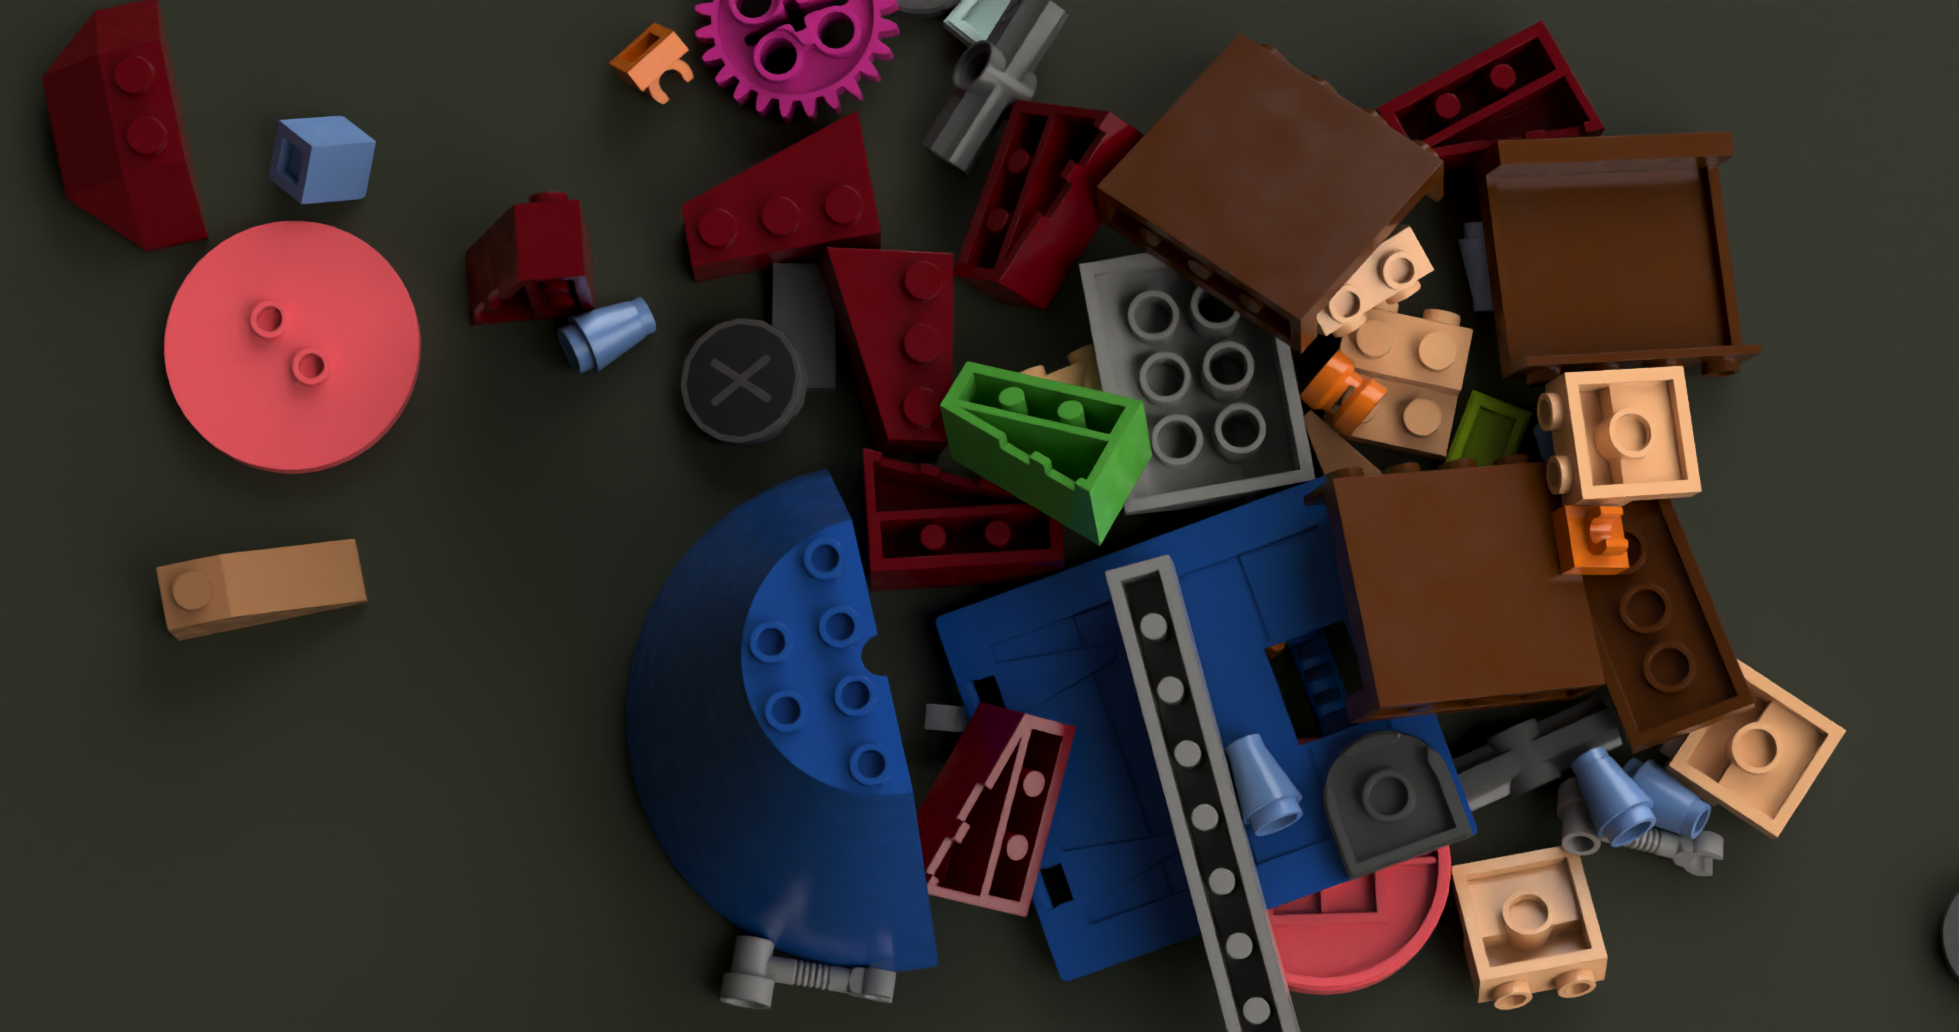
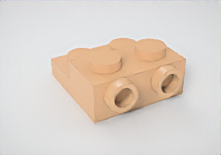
[1317,223,1434,338]
[1322,301,1473,460]
[1537,366,1702,506]
[1659,659,1846,840]
[1450,846,1608,1010]

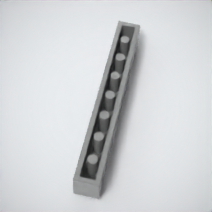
[1105,554,1300,1032]

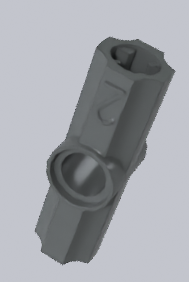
[921,0,1069,176]
[1452,695,1622,812]

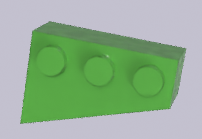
[940,361,1152,546]

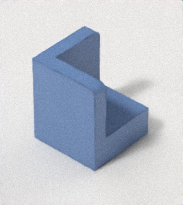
[268,116,376,204]

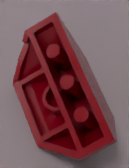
[41,0,209,253]

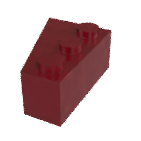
[1375,20,1605,173]
[953,100,1144,311]
[681,110,881,283]
[465,192,596,326]
[817,247,953,455]
[863,448,1065,592]
[917,702,1076,917]

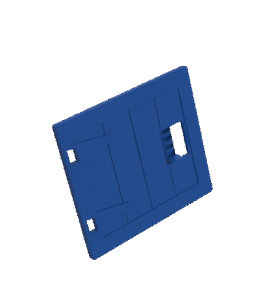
[936,475,1477,981]

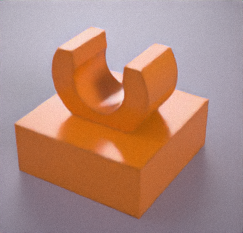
[608,22,693,104]
[1552,505,1630,575]

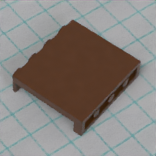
[1096,33,1444,354]
[1474,131,1762,388]
[1303,454,1606,723]

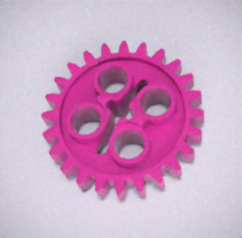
[695,0,900,123]

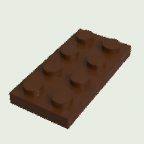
[1582,498,1755,754]

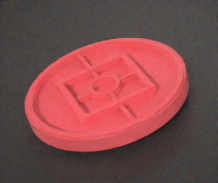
[164,221,421,474]
[1268,737,1451,995]

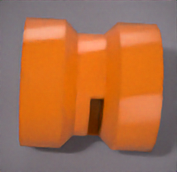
[1300,349,1388,439]

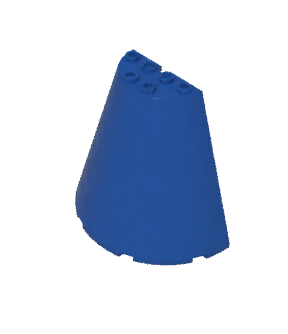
[626,468,939,972]

